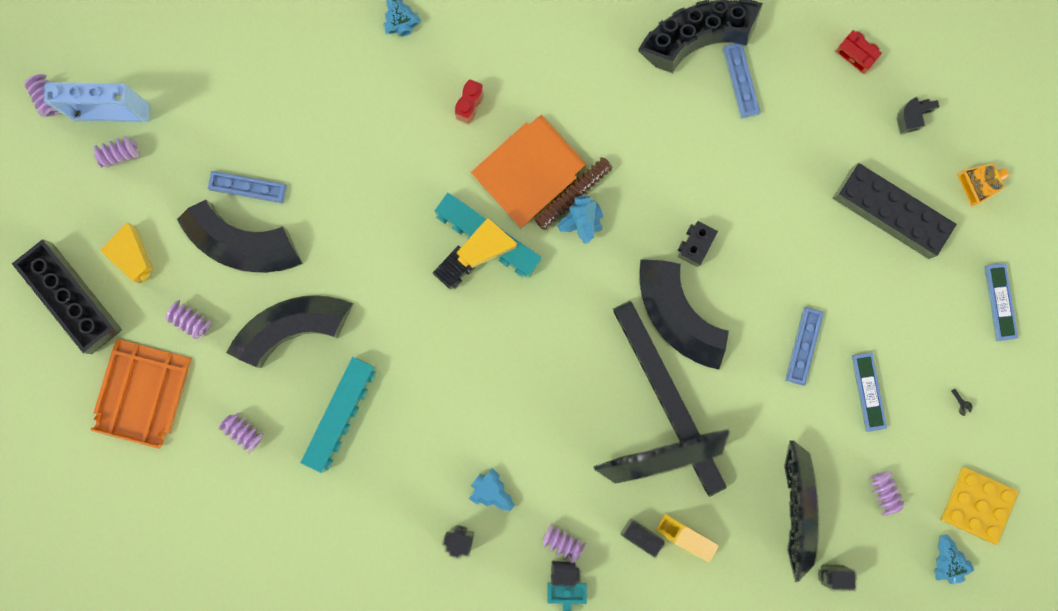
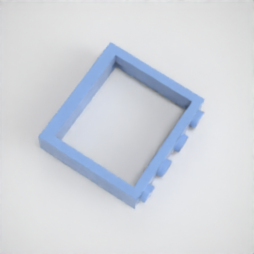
[44,83,150,122]

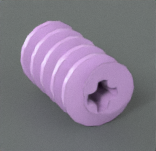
[24,74,60,117]
[94,136,139,168]
[166,300,212,339]
[219,413,263,454]
[868,471,905,516]
[543,523,586,563]

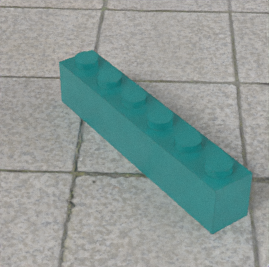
[434,192,542,278]
[300,357,376,473]

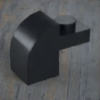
[897,97,940,135]

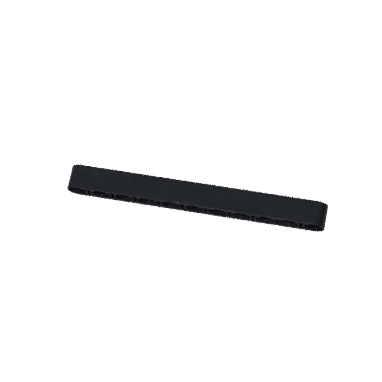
[613,300,727,497]

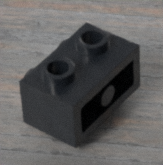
[677,221,718,267]
[443,525,474,558]

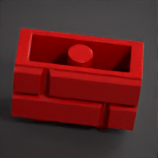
[835,30,882,74]

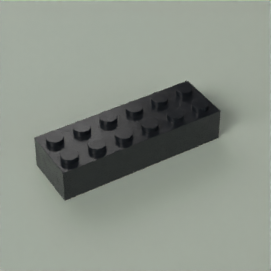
[832,163,957,259]
[12,239,122,354]

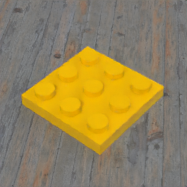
[940,467,1019,545]

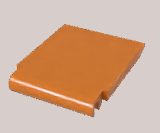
[470,115,587,228]
[90,339,192,449]

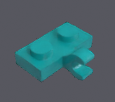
[547,583,587,611]

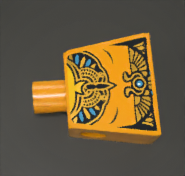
[957,164,1009,207]

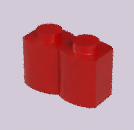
[455,79,483,124]

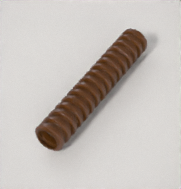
[535,157,613,230]

